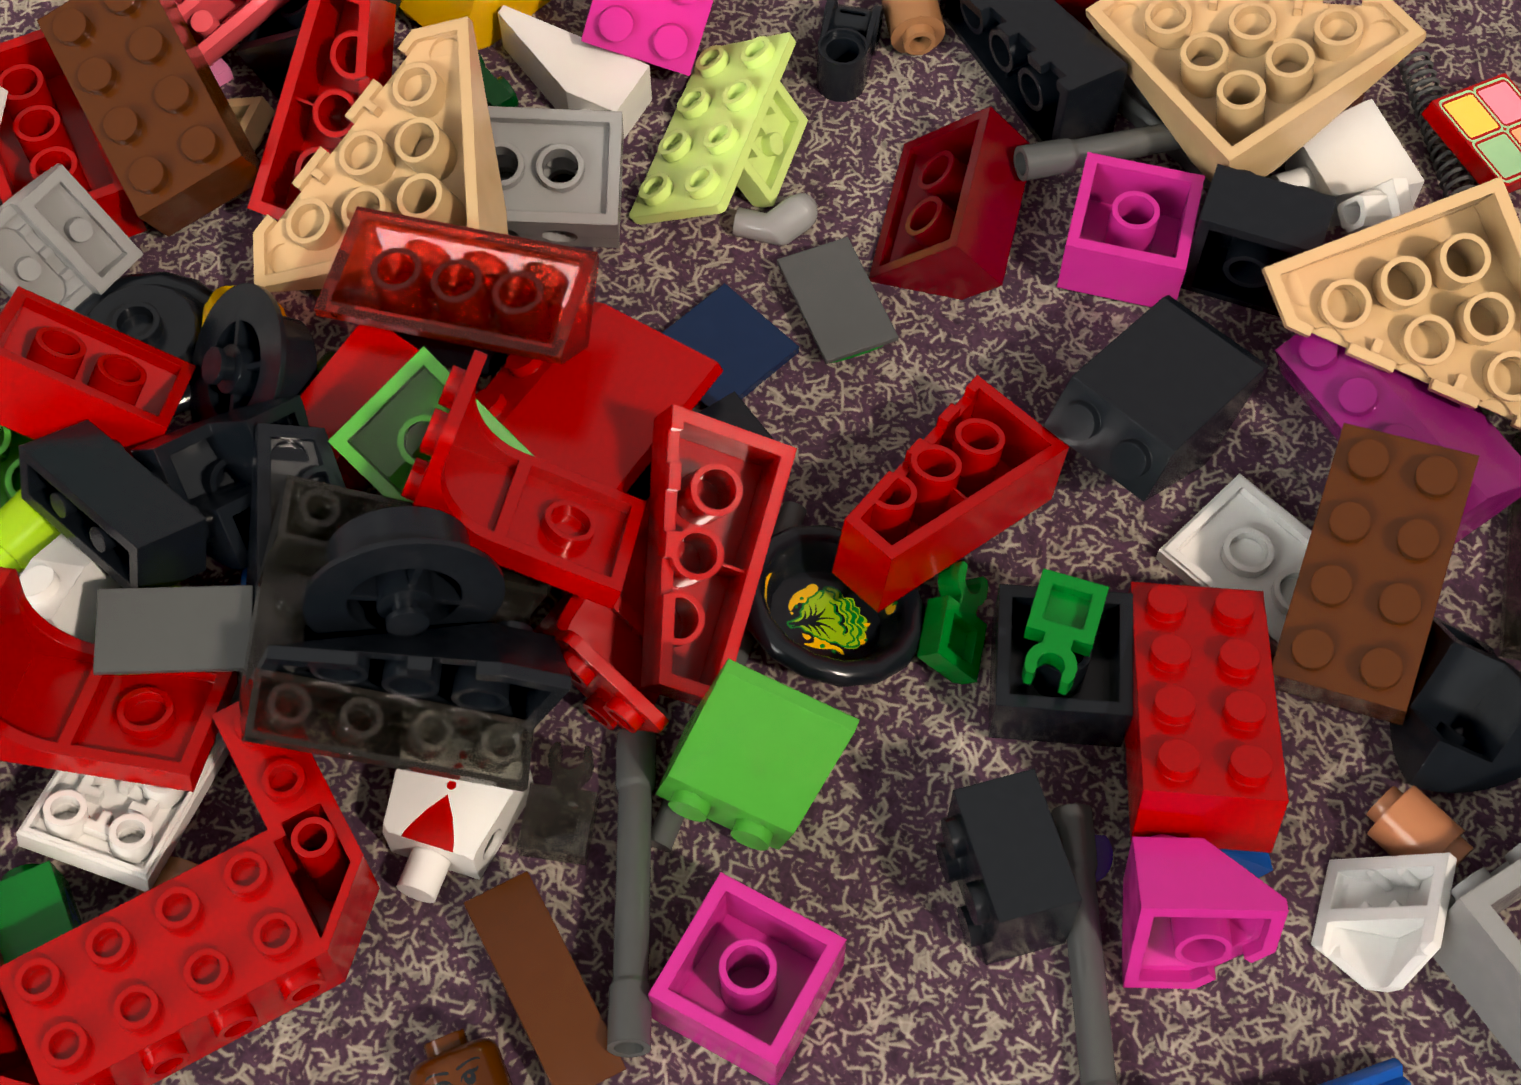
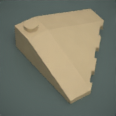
[1086,0,1426,182]
[253,16,510,292]
[1261,176,1521,431]

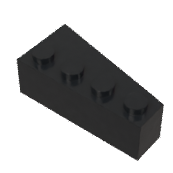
[940,0,1128,142]

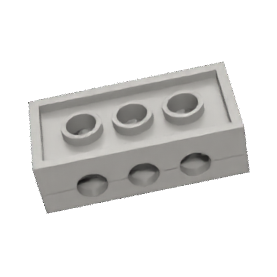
[488,106,624,248]

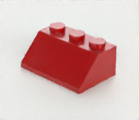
[0,286,196,457]

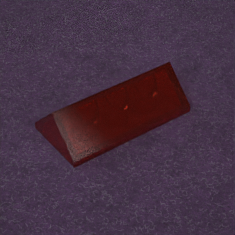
[314,206,599,365]

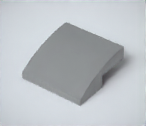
[0,163,144,310]

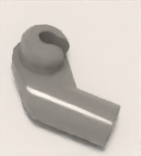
[733,193,818,246]

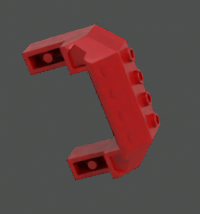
[0,687,380,1085]

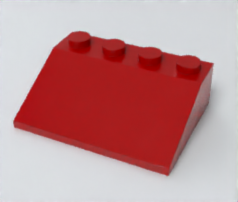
[476,297,723,493]

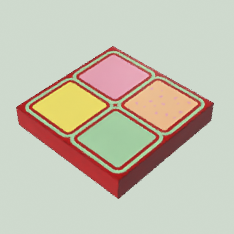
[1421,73,1521,194]

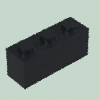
[19,420,209,588]

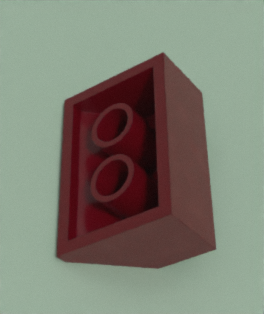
[869,106,1030,300]

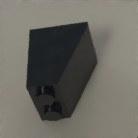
[1044,295,1269,502]

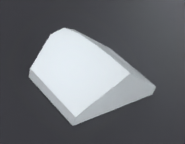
[1311,852,1457,992]

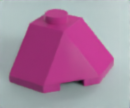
[1122,834,1289,989]

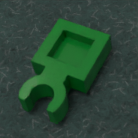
[917,561,988,685]
[1022,568,1109,695]

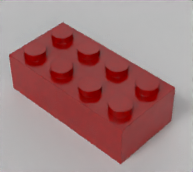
[0,29,147,237]
[1125,582,1289,853]

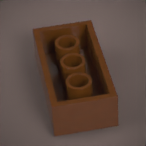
[37,0,260,237]
[1272,423,1479,726]

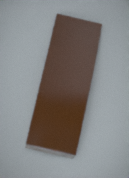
[463,871,626,1085]

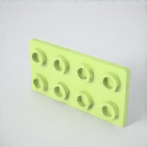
[629,32,808,225]

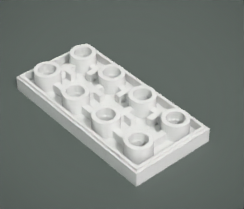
[16,671,243,892]

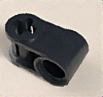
[816,0,884,102]

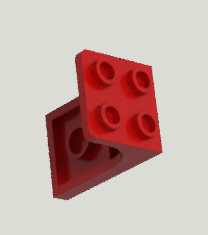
[401,349,647,609]
[534,497,669,734]
[0,567,238,792]

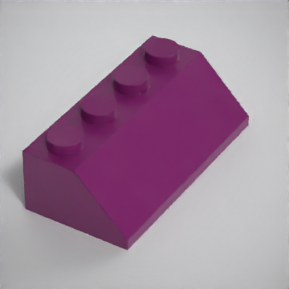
[1275,333,1521,545]

